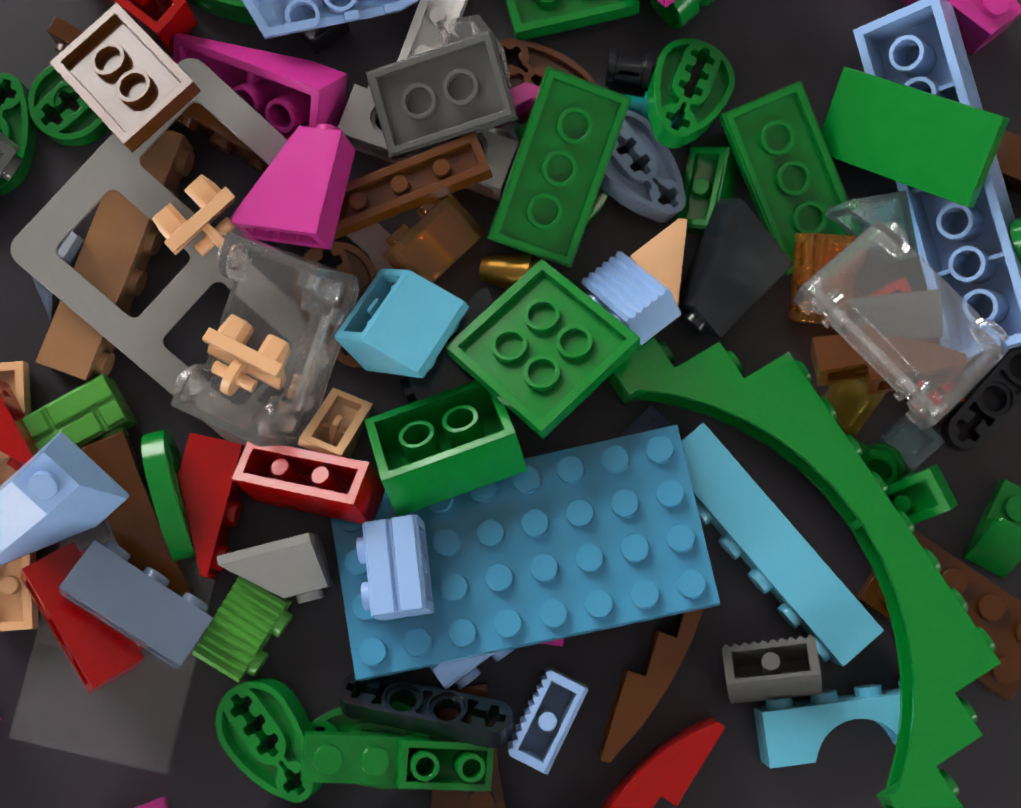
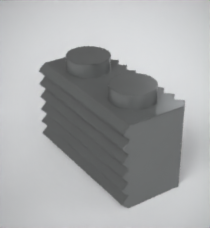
[722,634,822,704]

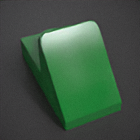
[886,464,958,524]
[961,479,1021,578]

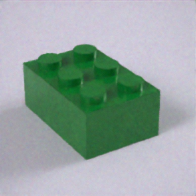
[364,380,527,517]

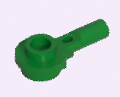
[845,433,906,485]

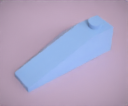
[241,0,419,39]

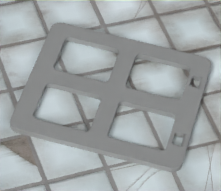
[11,58,411,446]

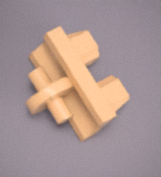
[152,174,235,257]
[202,314,291,396]

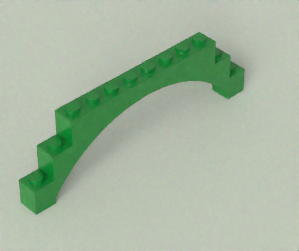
[608,336,1001,808]

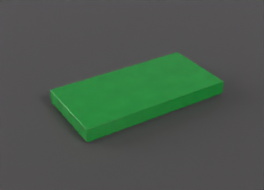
[487,66,632,268]
[821,66,1010,208]
[718,81,865,276]

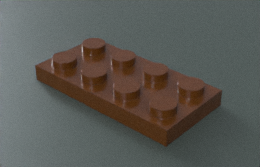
[856,530,1021,702]

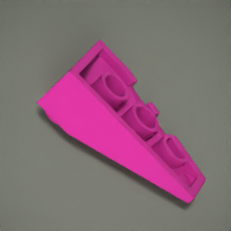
[173,33,348,140]

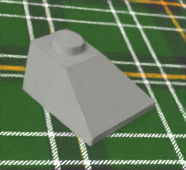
[217,532,334,604]

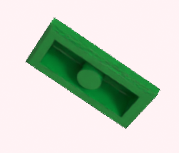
[675,146,739,235]

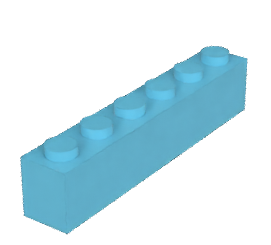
[681,422,884,667]

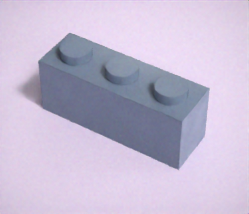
[59,540,213,669]

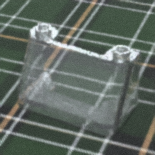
[793,221,1009,430]
[171,232,359,446]

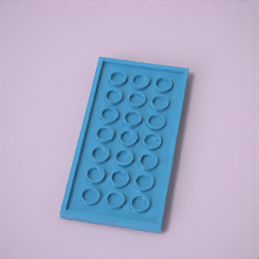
[331,425,720,681]

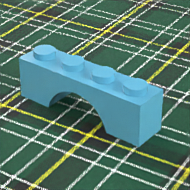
[753,680,900,769]

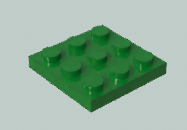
[445,259,641,439]

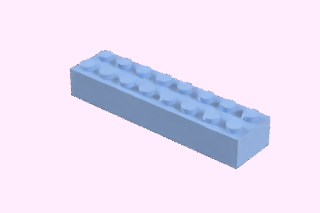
[853,0,1021,361]

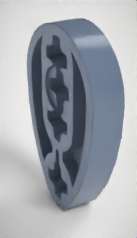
[600,110,686,223]

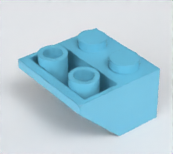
[334,268,469,378]

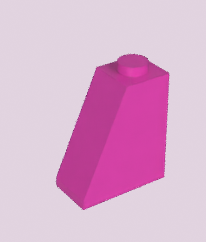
[231,124,355,250]

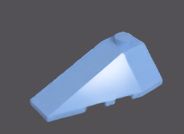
[0,431,130,566]

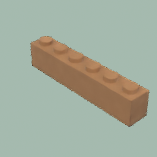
[35,129,195,382]

